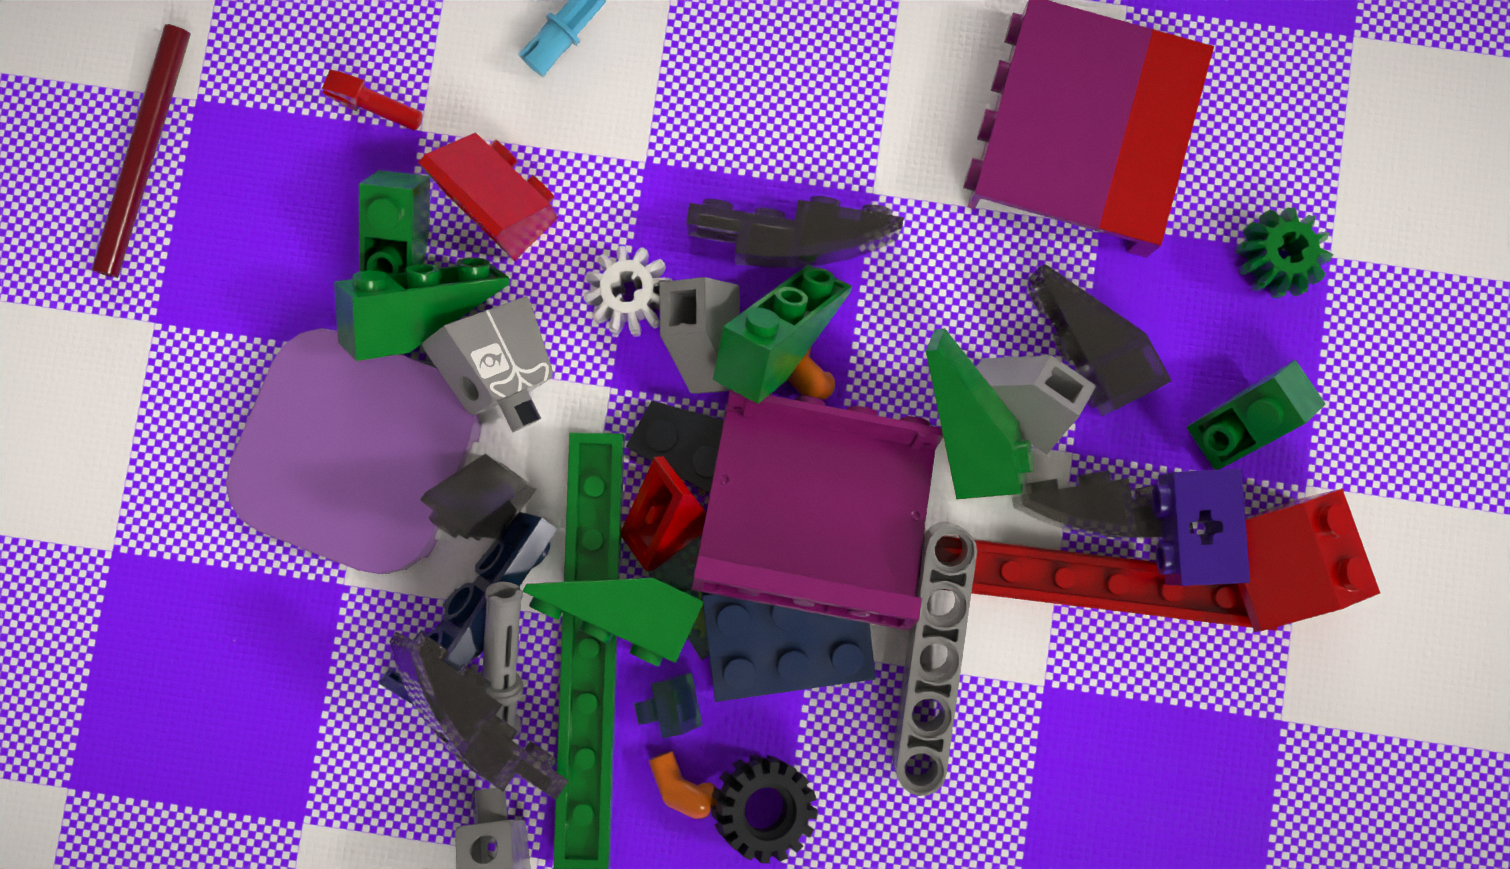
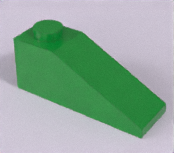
[926,328,1034,500]

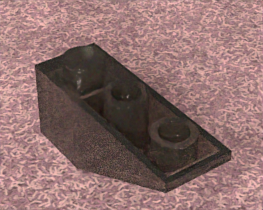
[1028,264,1172,416]
[420,453,537,541]

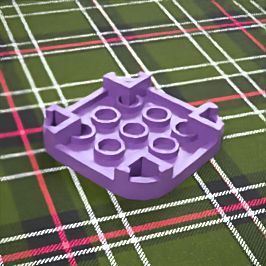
[226,328,482,574]

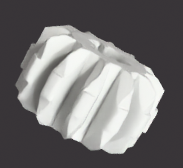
[584,246,672,337]

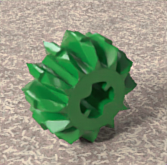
[1235,207,1334,299]

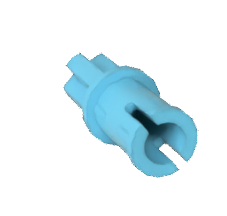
[518,0,606,77]

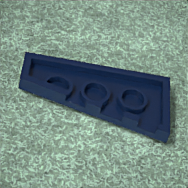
[378,512,558,717]

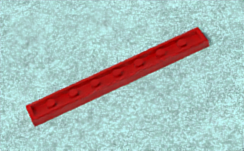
[935,536,1277,631]

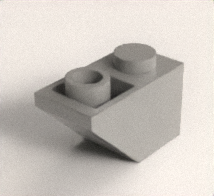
[660,277,740,394]
[976,355,1096,455]

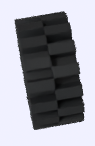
[711,754,818,863]

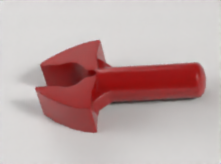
[322,69,423,131]

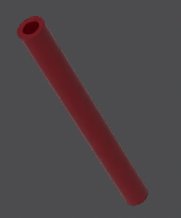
[91,24,191,278]

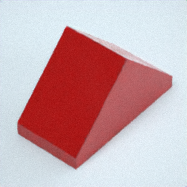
[621,456,706,572]

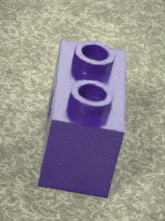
[1152,469,1250,586]

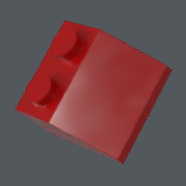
[418,132,558,261]
[1237,488,1380,632]

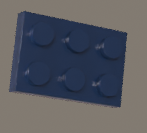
[701,592,876,702]

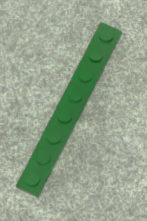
[553,432,625,869]

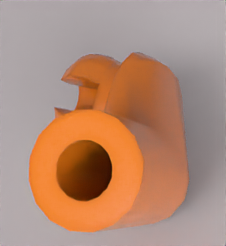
[787,348,835,400]
[648,750,717,819]

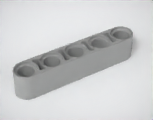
[892,522,977,796]

